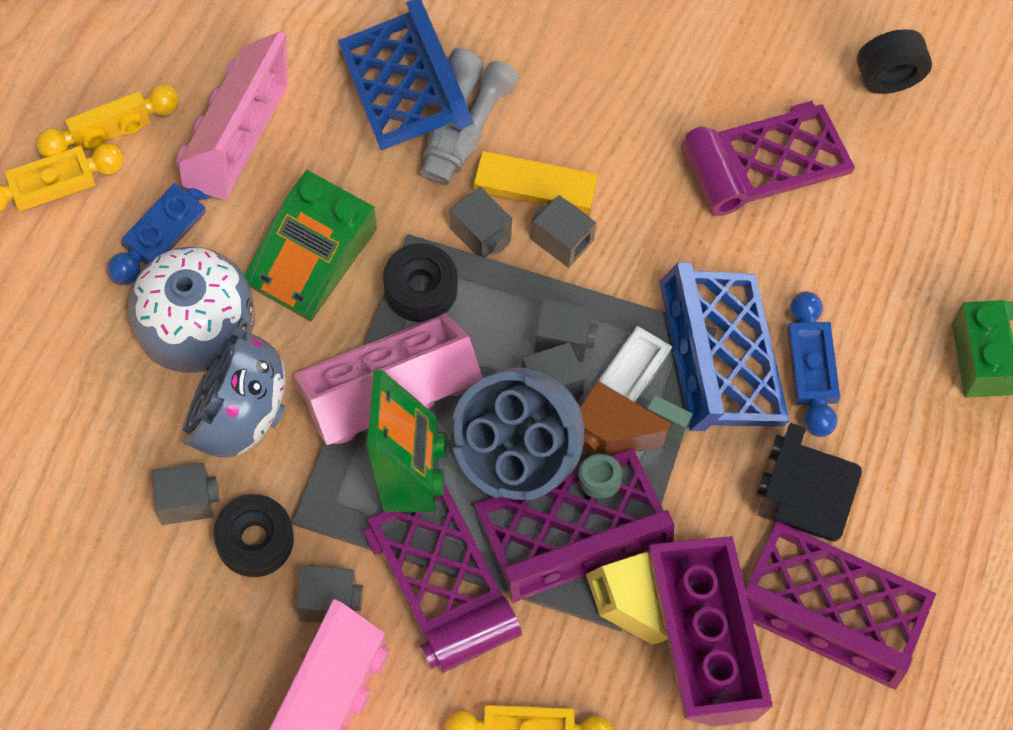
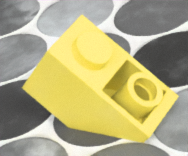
[586,552,667,645]

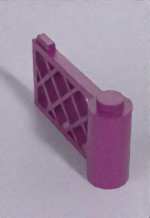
[681,101,855,216]
[363,484,522,674]

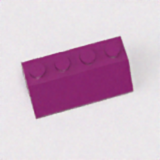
[647,536,773,726]

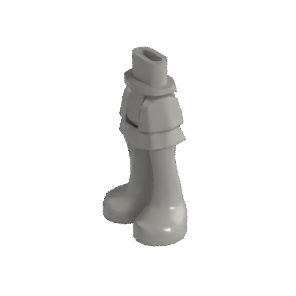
[420,48,519,185]

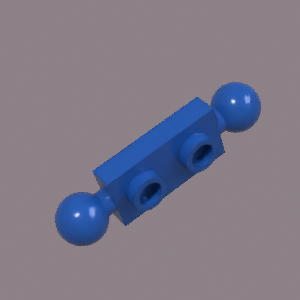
[107,183,213,285]
[787,291,840,437]

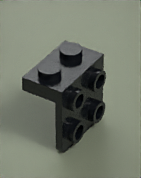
[756,423,862,542]

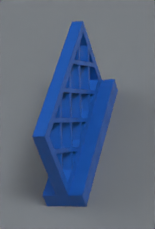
[338,0,473,151]
[659,262,790,431]

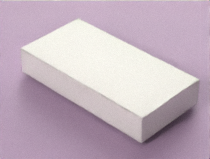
[599,326,672,403]

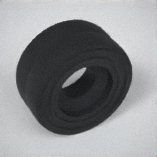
[857,29,932,94]
[383,243,458,322]
[213,494,294,577]

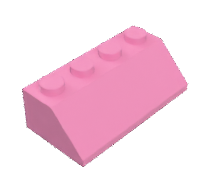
[176,32,288,201]
[293,313,483,445]
[270,599,390,730]

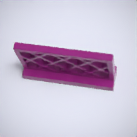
[474,448,675,603]
[745,521,937,690]

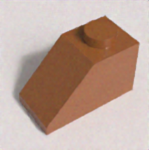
[580,381,671,456]

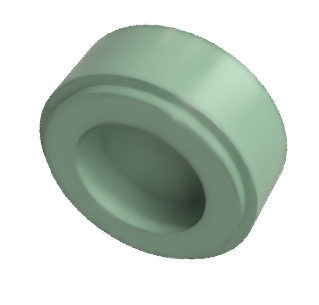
[579,454,622,499]

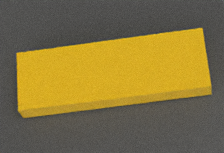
[474,151,598,215]

